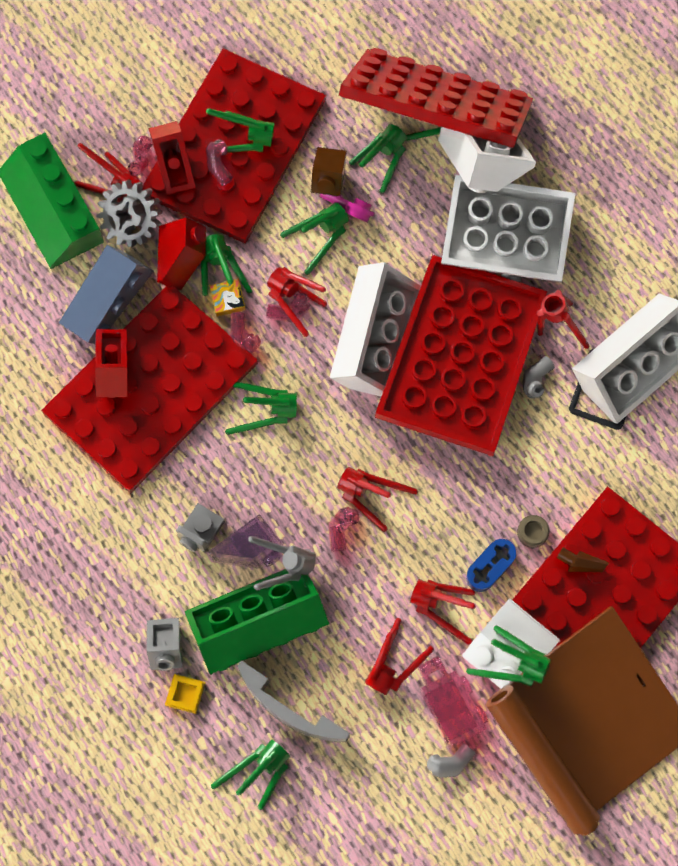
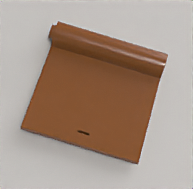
[485,606,678,836]

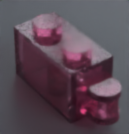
[418,656,488,750]

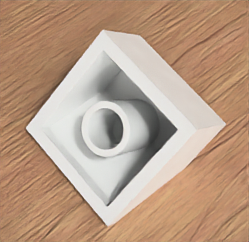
[462,598,560,689]

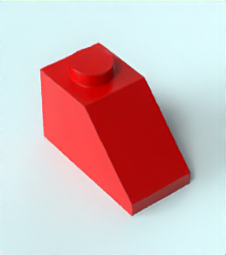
[148,121,196,195]
[157,217,207,290]
[95,329,127,398]

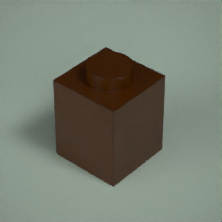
[311,147,347,196]

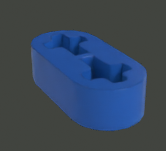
[466,539,516,592]

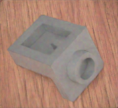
[176,503,225,553]
[147,618,182,671]

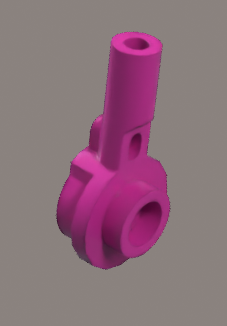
[320,194,375,223]

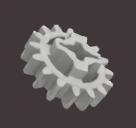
[97,180,163,247]

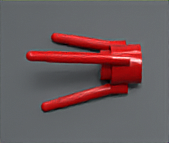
[74,143,142,202]
[267,267,327,337]
[537,290,590,349]
[337,467,418,532]
[410,579,476,645]
[364,618,434,696]

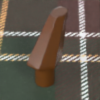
[557,547,610,573]

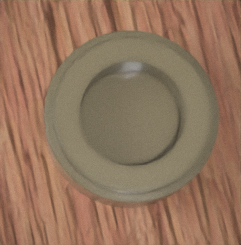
[517,515,550,548]

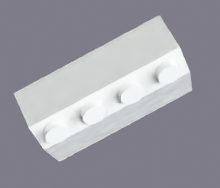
[441,175,576,283]

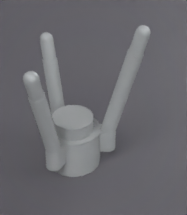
[248,536,316,590]

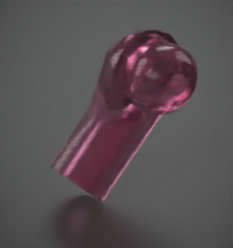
[128,136,153,176]
[206,139,233,186]
[266,293,310,323]
[230,312,261,353]
[328,507,360,552]

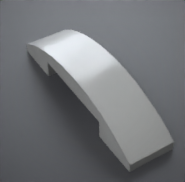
[238,660,350,742]

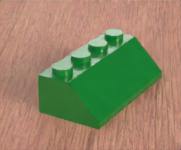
[0,132,104,269]
[184,569,329,675]

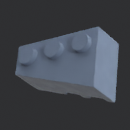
[59,245,154,344]

